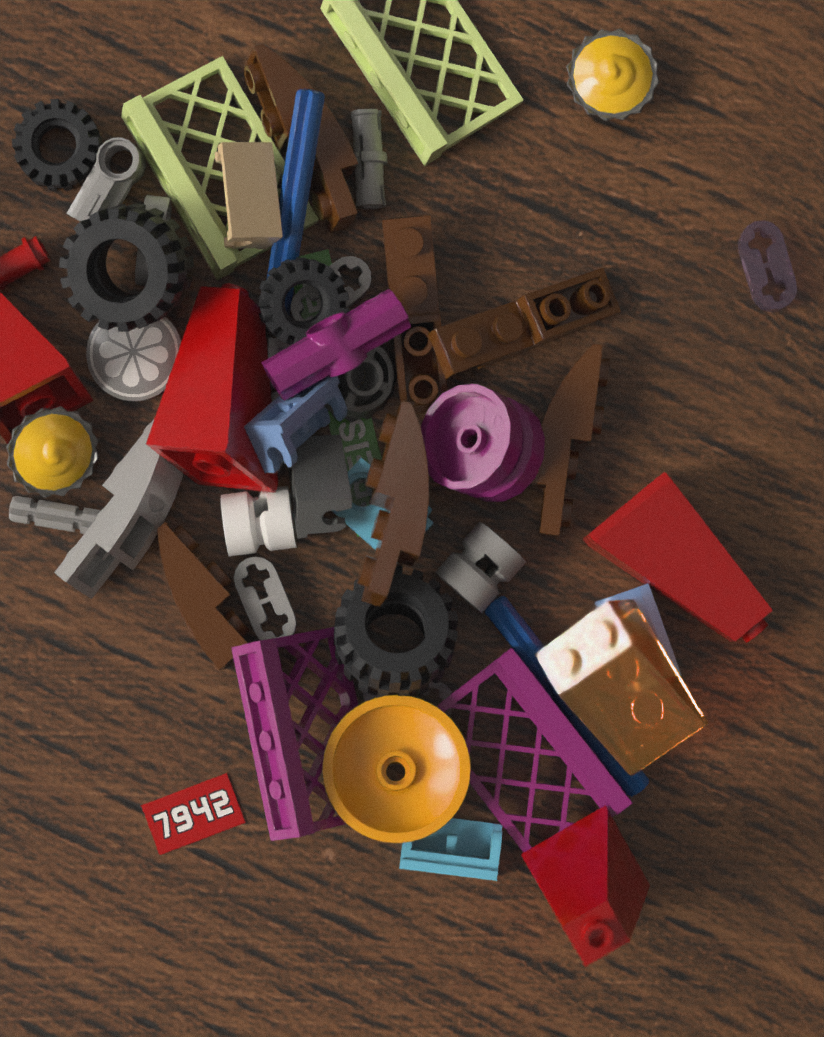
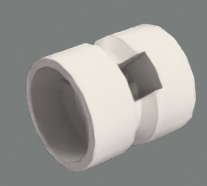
[221,486,297,557]

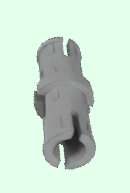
[351,109,388,210]

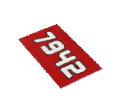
[141,773,245,855]

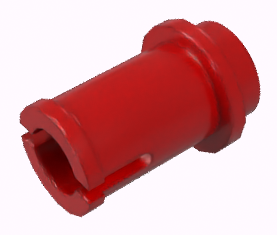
[0,236,51,290]

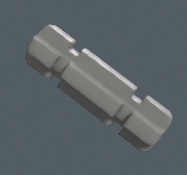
[9,496,101,534]

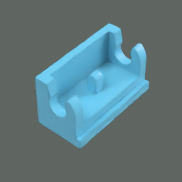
[399,818,503,881]

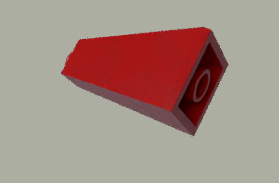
[146,283,278,493]
[0,292,94,444]
[582,471,773,643]
[521,806,650,967]

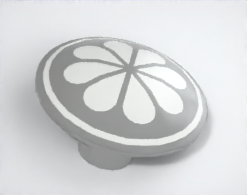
[86,317,181,401]

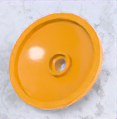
[323,695,470,843]

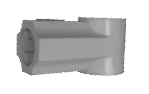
[66,137,146,221]

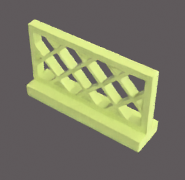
[320,0,523,166]
[121,56,319,280]

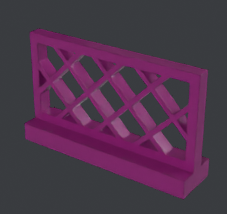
[231,627,358,841]
[436,647,632,852]

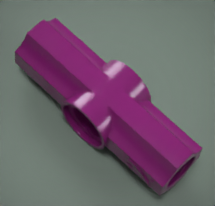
[262,289,411,401]

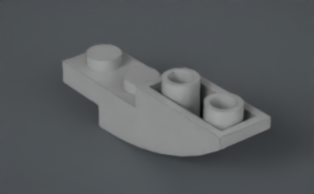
[54,418,183,599]

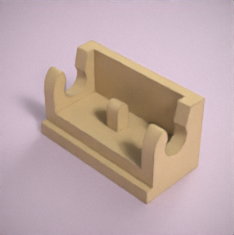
[215,142,283,249]

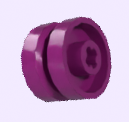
[420,384,545,502]

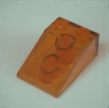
[535,599,709,776]

